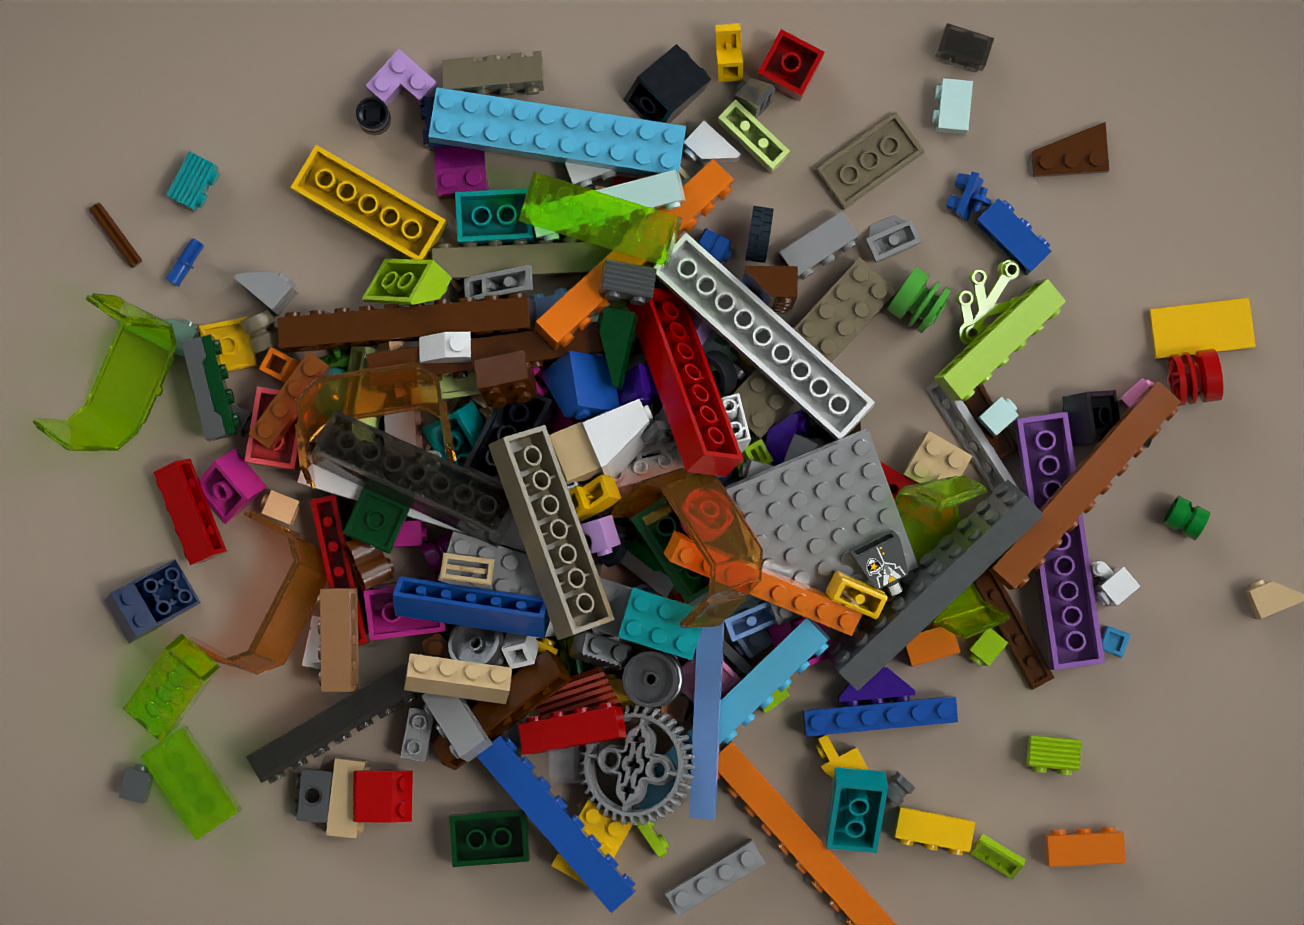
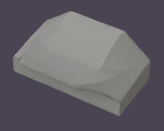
[866,215,922,263]

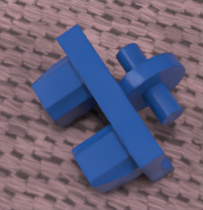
[946,171,991,221]

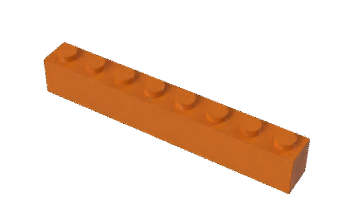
[664,530,862,636]

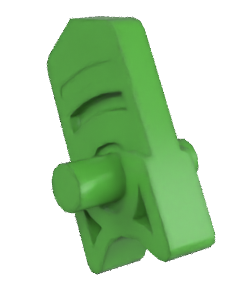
[319,348,351,369]

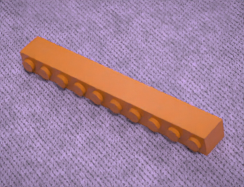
[534,159,734,350]
[718,741,897,925]

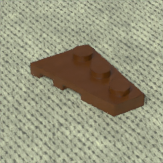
[1032,122,1109,177]

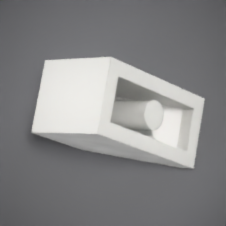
[683,121,741,163]
[419,332,471,363]

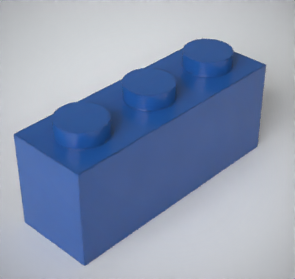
[975,198,1052,275]

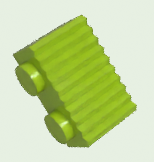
[1026,735,1082,775]

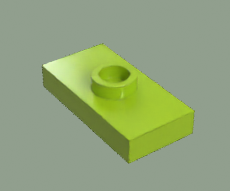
[969,833,1026,879]

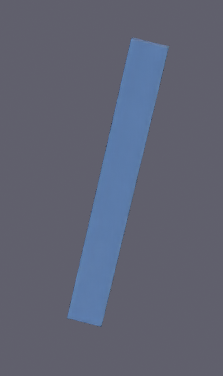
[689,613,725,820]

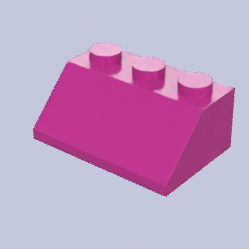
[363,577,446,640]

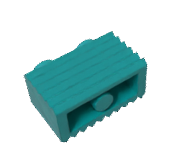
[166,151,220,212]

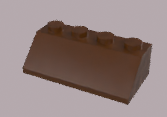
[742,266,798,314]

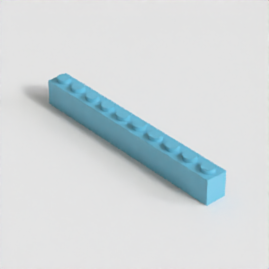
[628,618,830,810]

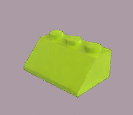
[362,258,452,305]

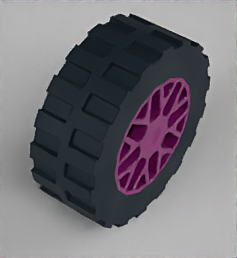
[745,206,774,263]

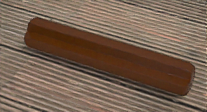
[89,203,142,268]

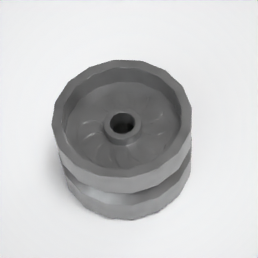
[448,625,508,667]
[622,651,685,708]

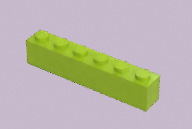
[934,279,1066,401]

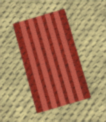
[537,667,622,719]

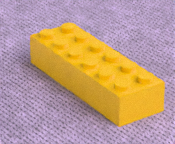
[290,145,448,260]

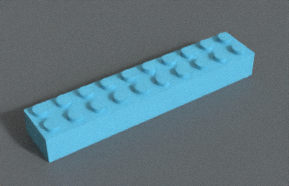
[429,87,686,176]

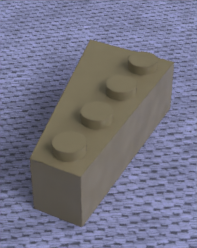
[442,51,544,96]

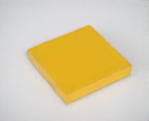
[199,317,258,372]

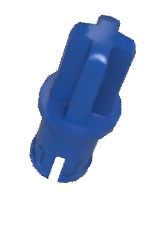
[165,238,204,287]

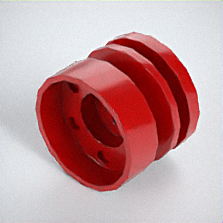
[1168,349,1224,406]

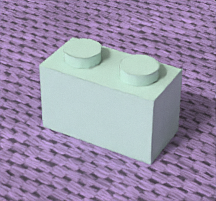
[932,78,973,135]

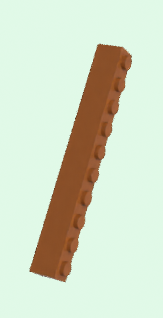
[987,381,1181,590]

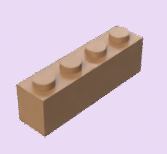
[317,588,359,692]

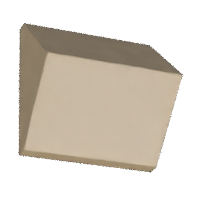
[549,422,604,483]

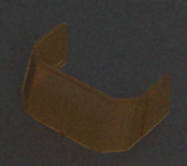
[295,362,457,488]
[611,467,763,628]
[179,510,327,675]

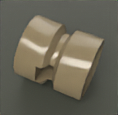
[240,308,279,354]

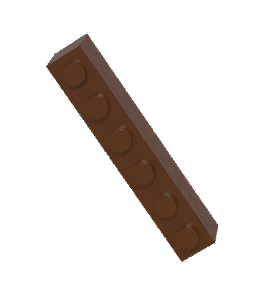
[430,650,572,771]

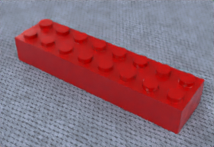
[627,288,744,477]

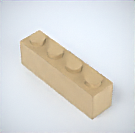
[404,654,512,704]

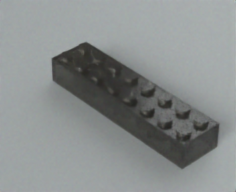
[312,410,514,548]
[246,652,427,784]

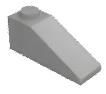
[464,265,533,301]

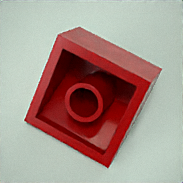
[353,769,413,823]

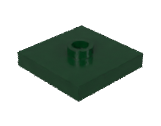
[343,487,411,554]

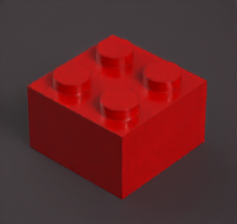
[756,29,825,101]

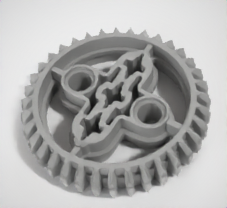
[578,705,695,825]

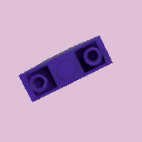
[766,409,810,466]
[837,667,915,706]

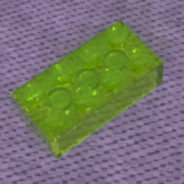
[123,634,220,742]
[140,726,243,841]

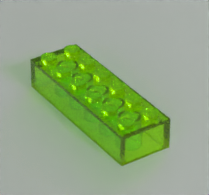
[519,172,683,267]

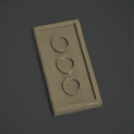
[815,112,925,210]

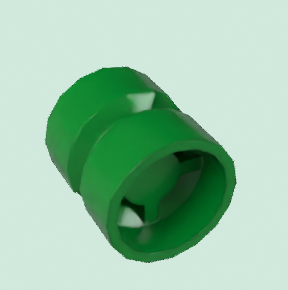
[1163,495,1211,541]

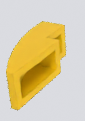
[569,474,622,522]

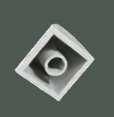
[583,399,654,479]

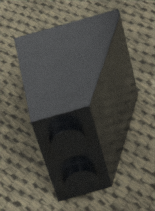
[623,44,711,124]

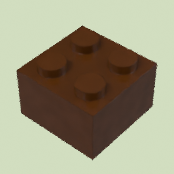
[474,350,538,408]

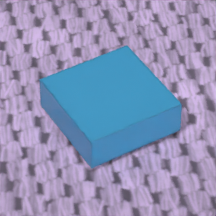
[1101,625,1131,658]

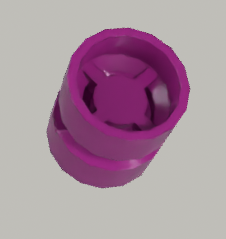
[420,530,453,575]

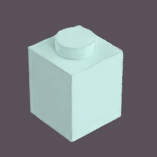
[977,397,1019,437]

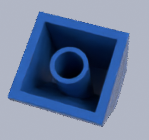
[541,351,620,421]

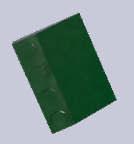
[631,477,751,605]

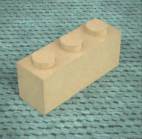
[326,758,371,838]

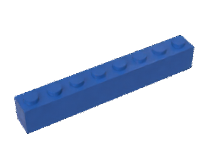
[476,736,636,913]

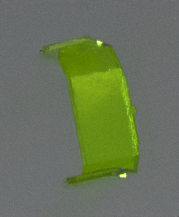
[33,293,177,451]
[895,475,1010,639]

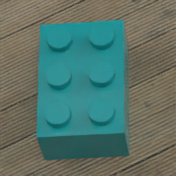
[455,188,534,246]
[617,588,707,660]
[824,767,888,853]

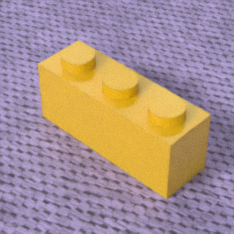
[893,806,976,856]

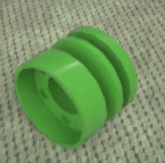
[886,267,951,333]

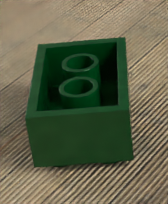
[449,809,530,867]

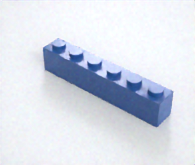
[393,576,550,638]
[802,696,958,736]

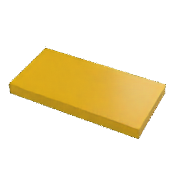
[1149,298,1256,359]

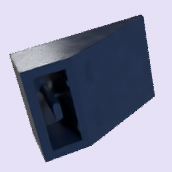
[104,559,201,644]

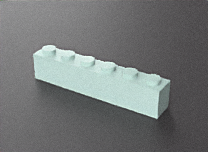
[530,170,686,242]

